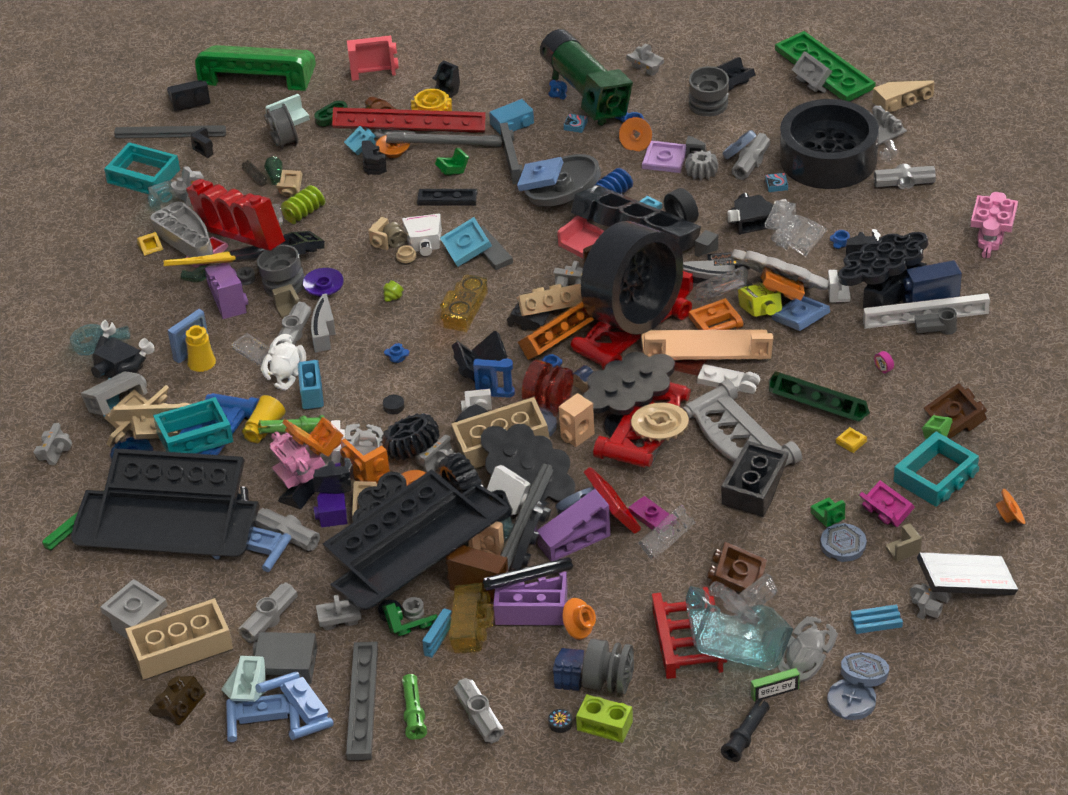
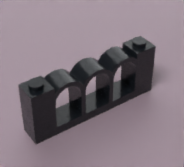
[571,185,701,252]

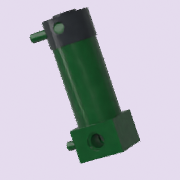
[540,29,633,126]

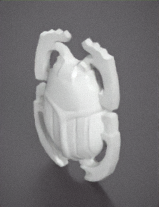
[261,334,306,391]

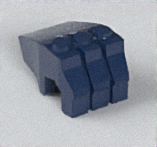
[553,648,584,691]

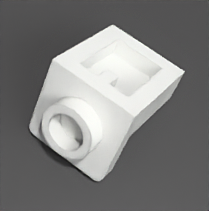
[828,270,850,302]
[461,389,492,412]

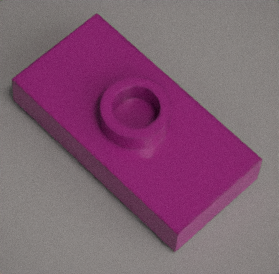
[628,496,676,535]

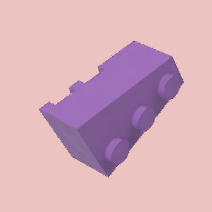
[204,262,248,319]
[537,489,610,561]
[494,572,568,625]

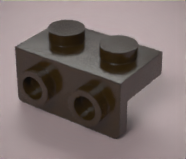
[149,676,206,725]

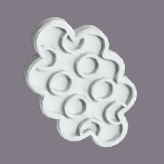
[731,249,829,290]

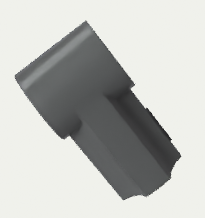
[914,307,957,335]

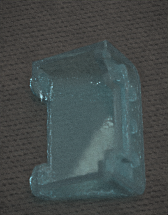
[685,586,794,670]

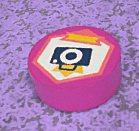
[874,351,894,373]

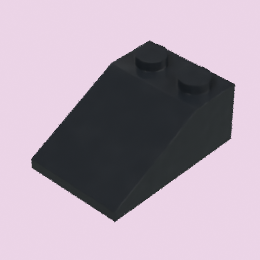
[721,440,789,517]

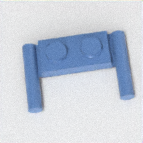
[212,527,292,572]
[255,672,333,740]
[226,694,300,742]

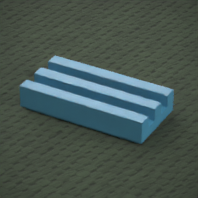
[851,604,903,634]
[422,608,453,658]

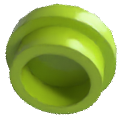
[383,280,404,302]

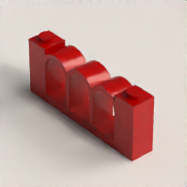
[186,179,285,251]

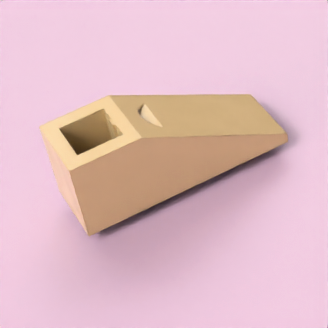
[873,81,934,112]

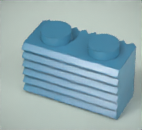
[489,99,534,135]
[297,360,324,409]

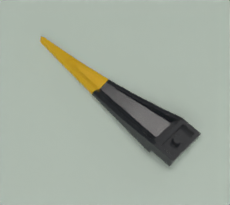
[164,231,325,266]

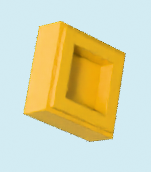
[836,427,867,453]

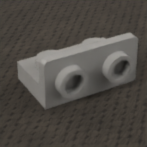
[792,51,832,93]

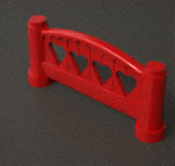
[571,298,692,370]
[593,382,691,468]

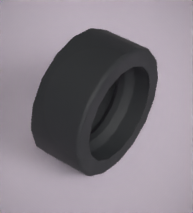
[663,188,699,223]

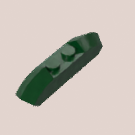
[769,371,870,421]

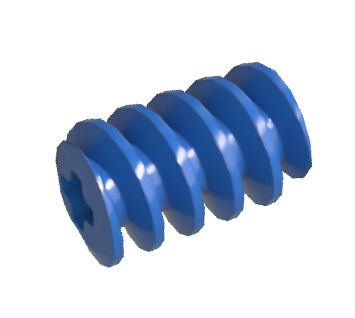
[594,168,633,194]

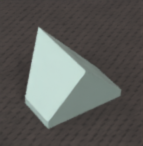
[222,656,266,702]

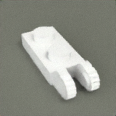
[697,364,760,394]

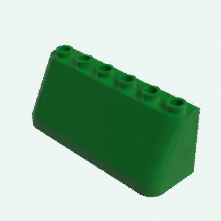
[195,45,316,91]

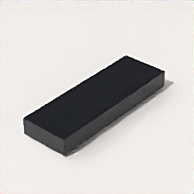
[417,189,478,206]

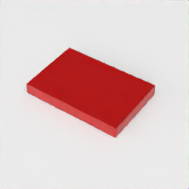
[584,467,641,534]

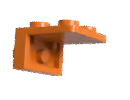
[282,417,344,457]
[340,439,390,484]

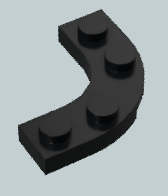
[511,500,552,570]

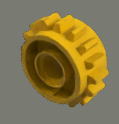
[411,89,452,111]

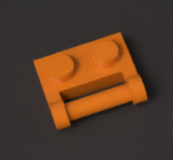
[760,267,805,301]
[689,298,743,330]

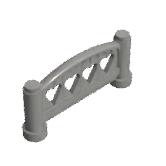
[682,379,802,466]

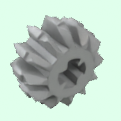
[685,150,718,181]

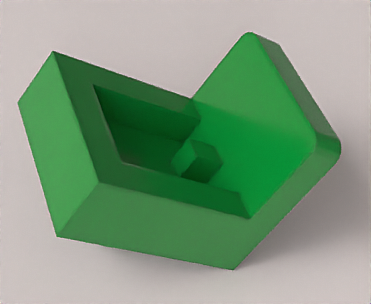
[435,148,469,175]
[811,497,846,527]

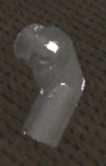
[879,140,898,162]

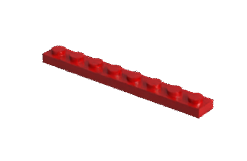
[332,107,485,133]

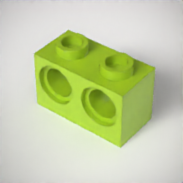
[576,694,633,743]

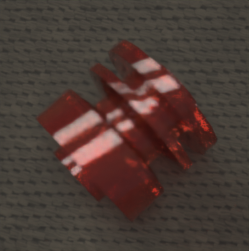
[522,359,574,413]

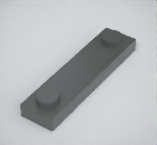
[500,123,523,184]

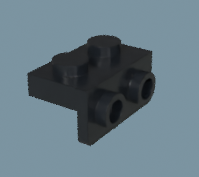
[716,57,756,90]

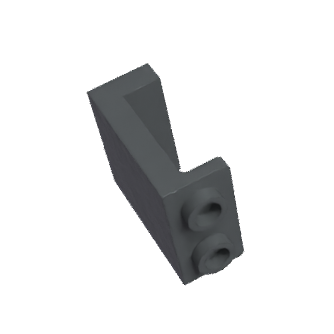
[253,632,318,684]

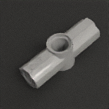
[732,133,770,180]
[874,164,936,189]
[276,302,311,346]
[255,508,320,551]
[238,582,298,643]
[454,678,504,744]

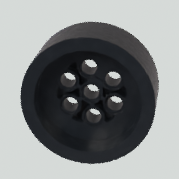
[780,99,879,189]
[581,221,683,334]

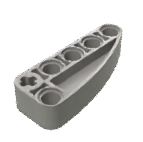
[151,202,214,258]

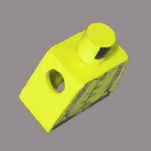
[737,281,782,317]

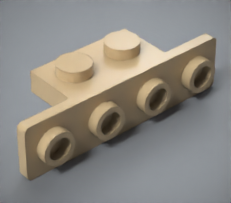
[518,284,582,316]
[105,385,169,447]
[109,403,190,439]

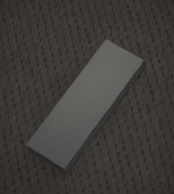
[480,226,513,270]

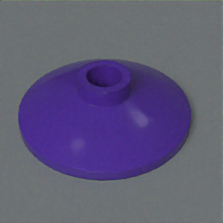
[303,268,344,296]

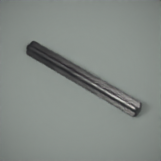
[483,557,573,590]

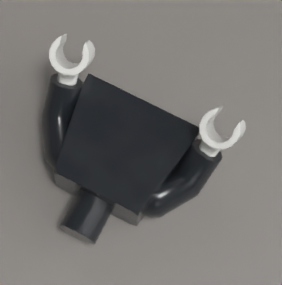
[726,193,789,235]
[91,320,154,378]

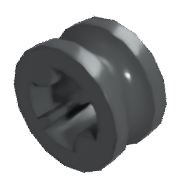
[236,267,255,285]

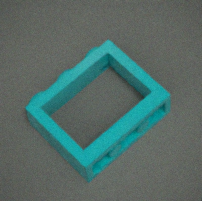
[104,142,180,196]
[153,397,234,454]
[893,432,979,507]

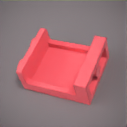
[347,35,399,81]
[557,216,604,258]

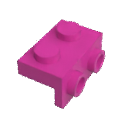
[859,480,915,527]

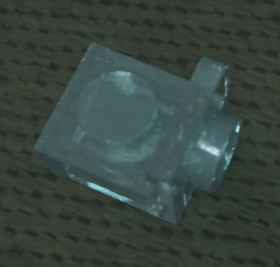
[147,180,175,211]

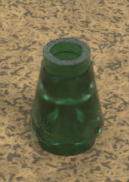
[264,157,283,185]

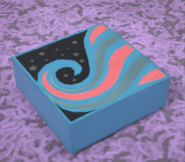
[564,114,588,133]
[765,173,788,192]

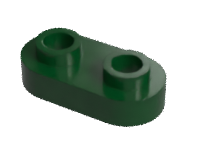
[314,101,348,126]

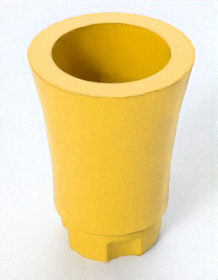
[186,325,216,372]
[242,395,286,444]

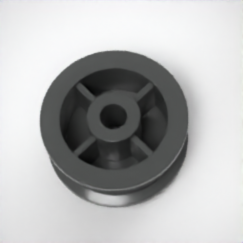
[264,103,299,149]

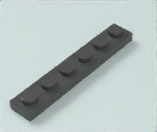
[346,642,378,760]

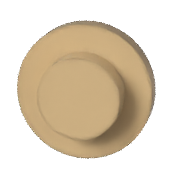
[396,245,416,263]

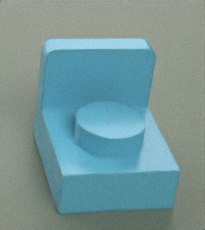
[344,126,376,155]

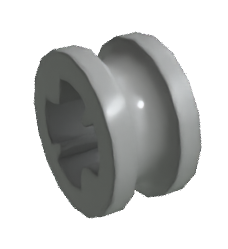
[403,597,424,620]

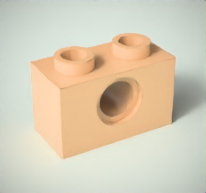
[559,393,595,447]

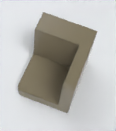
[272,284,300,318]
[886,523,922,562]

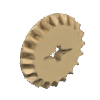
[631,403,689,442]

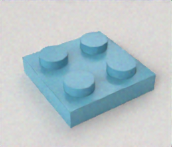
[440,217,492,267]

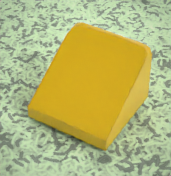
[137,232,163,256]

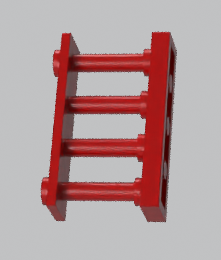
[652,587,727,679]

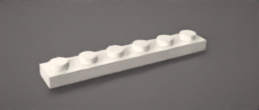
[863,293,990,329]

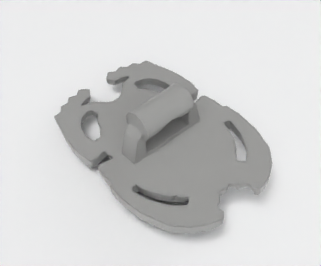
[345,424,383,456]
[777,616,838,682]

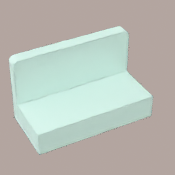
[265,94,310,126]

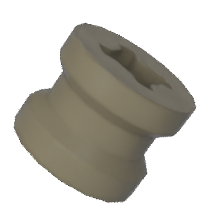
[383,222,407,248]

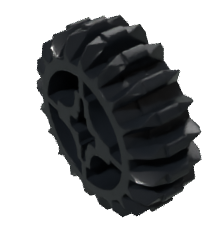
[381,413,440,460]
[438,452,483,494]

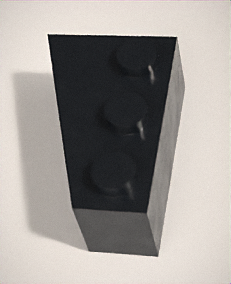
[863,262,927,308]

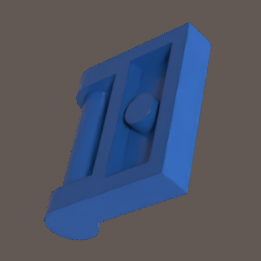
[473,359,515,398]

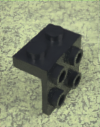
[167,80,211,111]
[452,331,508,382]

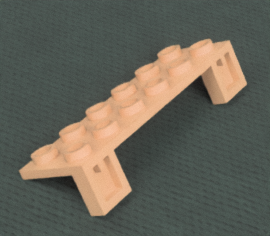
[641,330,773,360]

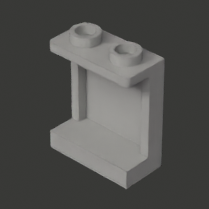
[81,371,148,415]

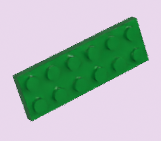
[775,31,876,101]

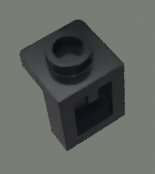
[191,127,214,158]

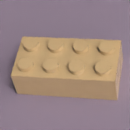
[451,397,550,468]
[125,598,233,680]

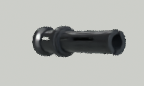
[721,699,770,762]

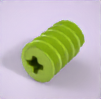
[281,185,325,224]

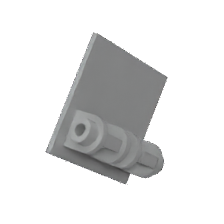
[872,106,907,145]

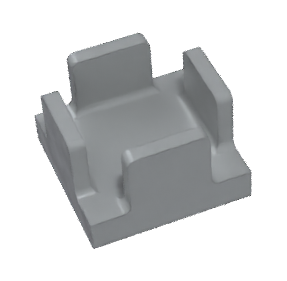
[100,579,167,639]

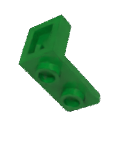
[382,603,437,636]

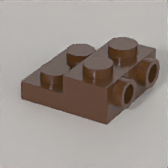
[924,383,987,439]
[707,542,767,599]

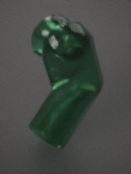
[181,265,209,282]

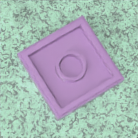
[642,141,686,173]

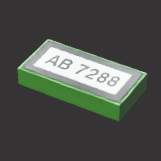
[751,668,800,702]

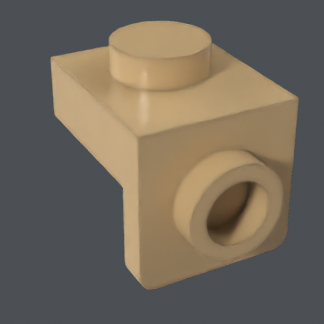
[276,170,302,197]
[368,217,389,251]

